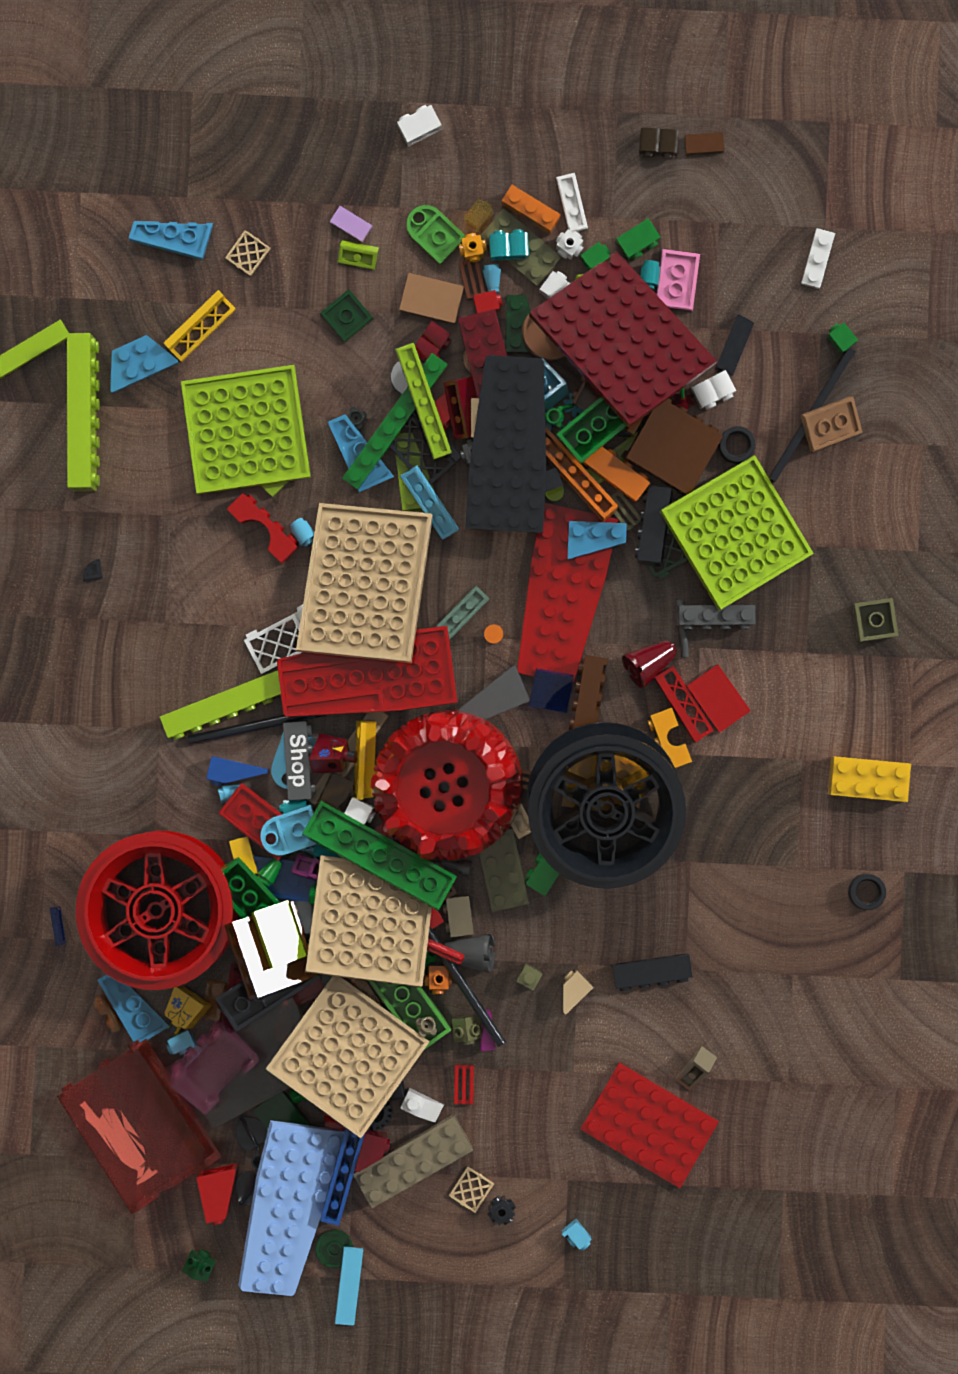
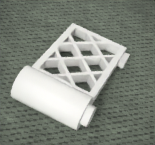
[244,605,303,674]

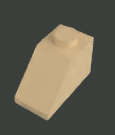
[563,969,593,1014]

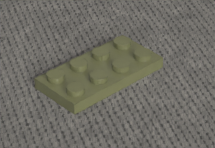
[480,208,562,287]
[479,829,529,912]

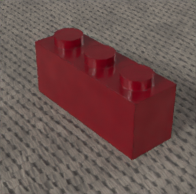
[443,376,477,439]

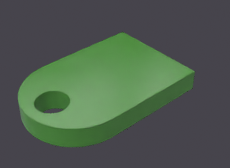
[407,205,465,265]

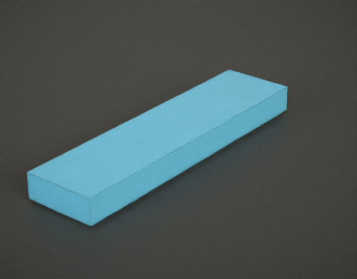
[400,465,459,540]
[335,1247,363,1325]

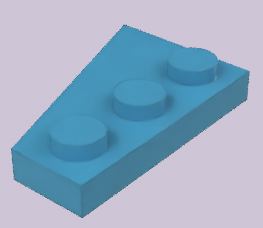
[567,521,627,560]

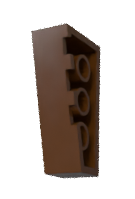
[568,655,608,730]

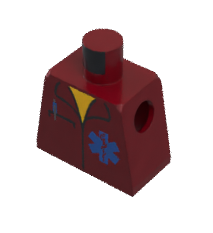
[309,734,358,773]

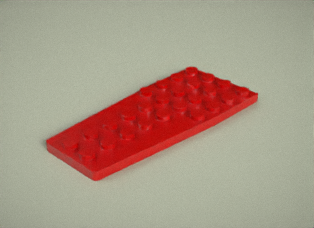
[517,503,618,684]
[277,626,458,717]

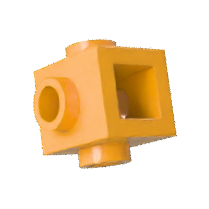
[459,233,487,263]

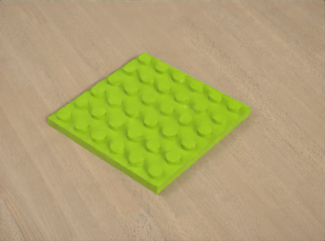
[181,365,311,495]
[659,455,814,611]

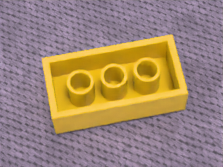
[828,756,911,802]

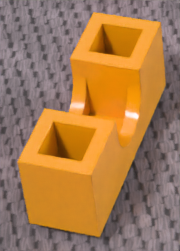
[647,708,692,768]

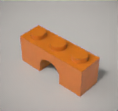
[501,185,561,235]

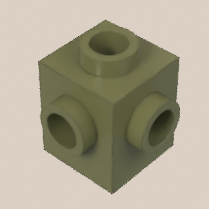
[452,1015,482,1045]

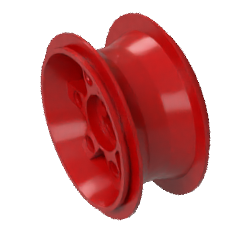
[75,831,239,990]

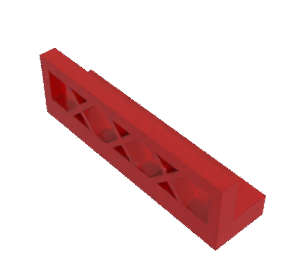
[654,666,714,743]

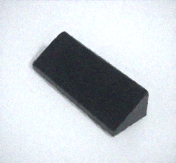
[715,314,754,376]

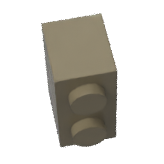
[443,895,474,937]

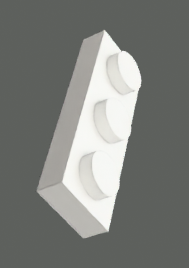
[801,228,835,289]

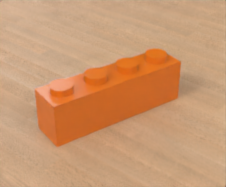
[574,447,650,503]

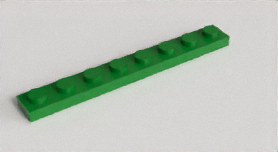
[343,353,448,490]

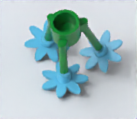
[545,393,583,431]

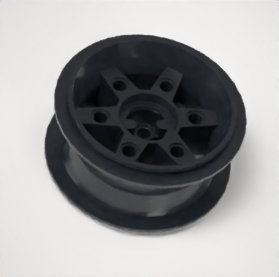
[527,722,686,889]

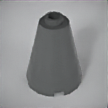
[445,934,495,973]

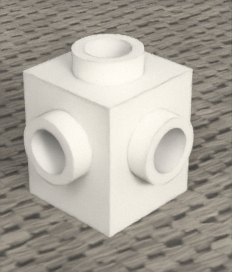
[555,230,584,260]

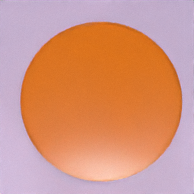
[484,624,503,644]

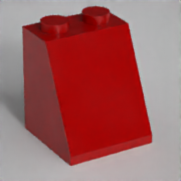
[196,1163,239,1225]

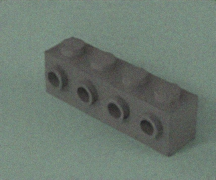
[675,605,756,629]

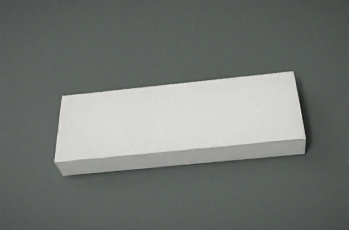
[556,173,588,232]

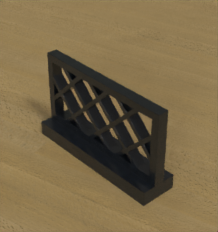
[389,410,462,485]

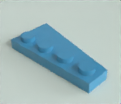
[129,221,213,261]
[328,414,394,492]
[97,974,169,1046]

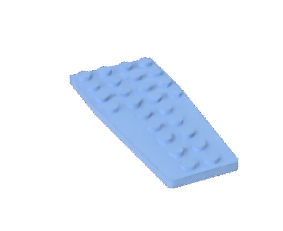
[238,1120,344,1296]

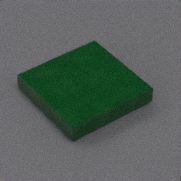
[320,289,374,343]

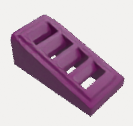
[480,1009,496,1051]

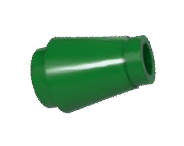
[257,858,283,887]

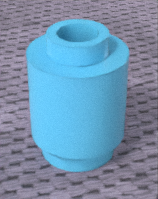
[290,518,314,547]

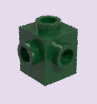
[182,1249,216,1282]

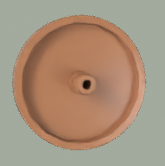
[522,314,564,361]

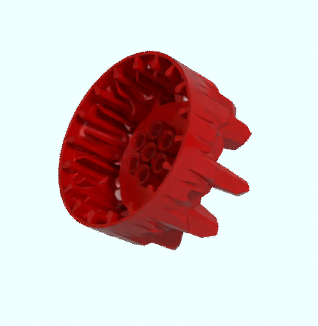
[370,710,523,861]

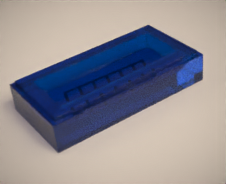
[50,906,66,946]

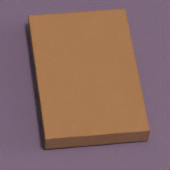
[399,273,464,324]
[800,396,863,452]

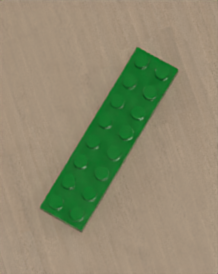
[302,801,457,911]

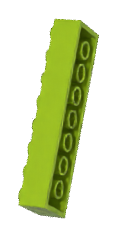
[67,333,100,492]

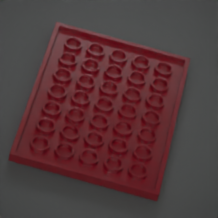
[529,251,717,427]

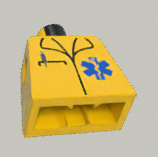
[165,985,211,1035]

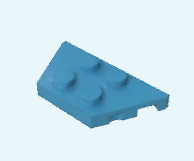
[110,335,179,394]

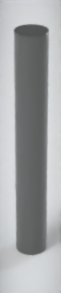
[676,600,689,657]

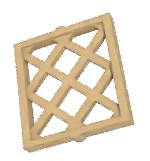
[225,230,271,276]
[449,1166,494,1213]

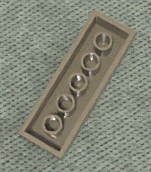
[353,1114,473,1208]

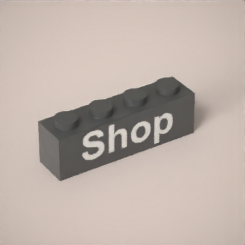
[283,722,316,800]

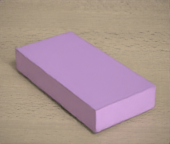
[330,206,372,243]

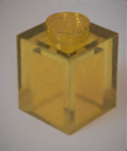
[464,199,493,232]

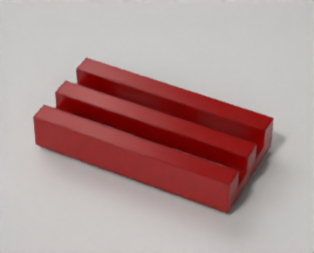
[454,1065,474,1104]

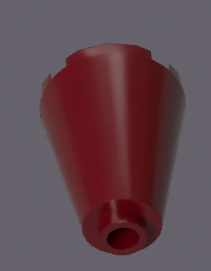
[622,641,677,688]

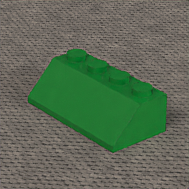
[556,397,627,464]
[221,857,280,919]

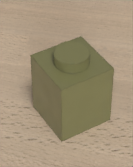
[516,963,543,991]

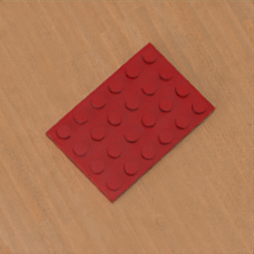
[580,1062,719,1188]

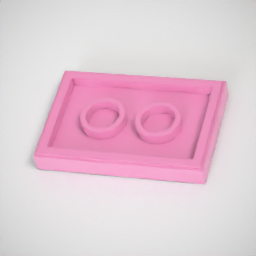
[656,249,700,312]

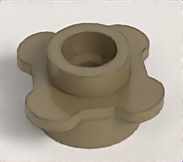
[416,1016,437,1037]

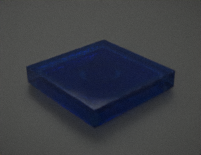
[529,668,574,713]

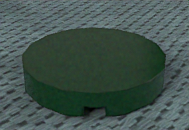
[315,1229,354,1269]

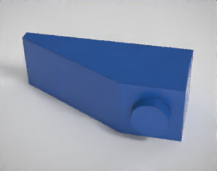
[206,756,269,786]

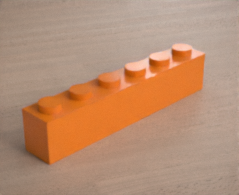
[545,426,618,522]

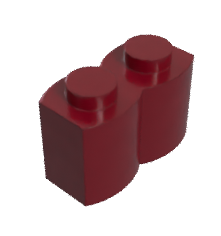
[415,321,452,363]

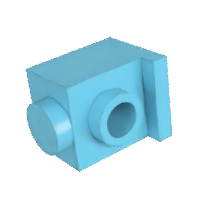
[166,1029,198,1055]
[561,1219,592,1251]

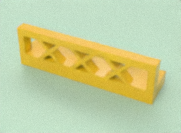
[164,290,236,362]
[353,720,376,800]

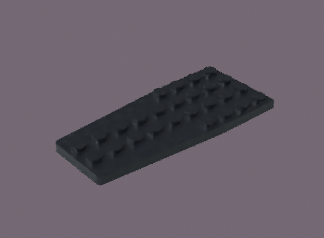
[465,355,546,534]

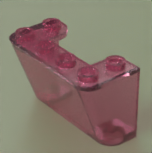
[170,1020,259,1115]

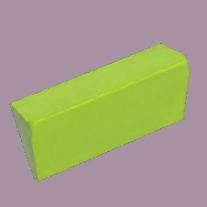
[337,240,379,270]

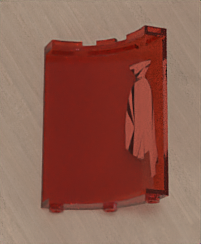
[57,1039,222,1214]

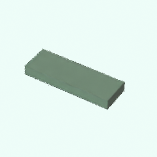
[436,586,489,639]

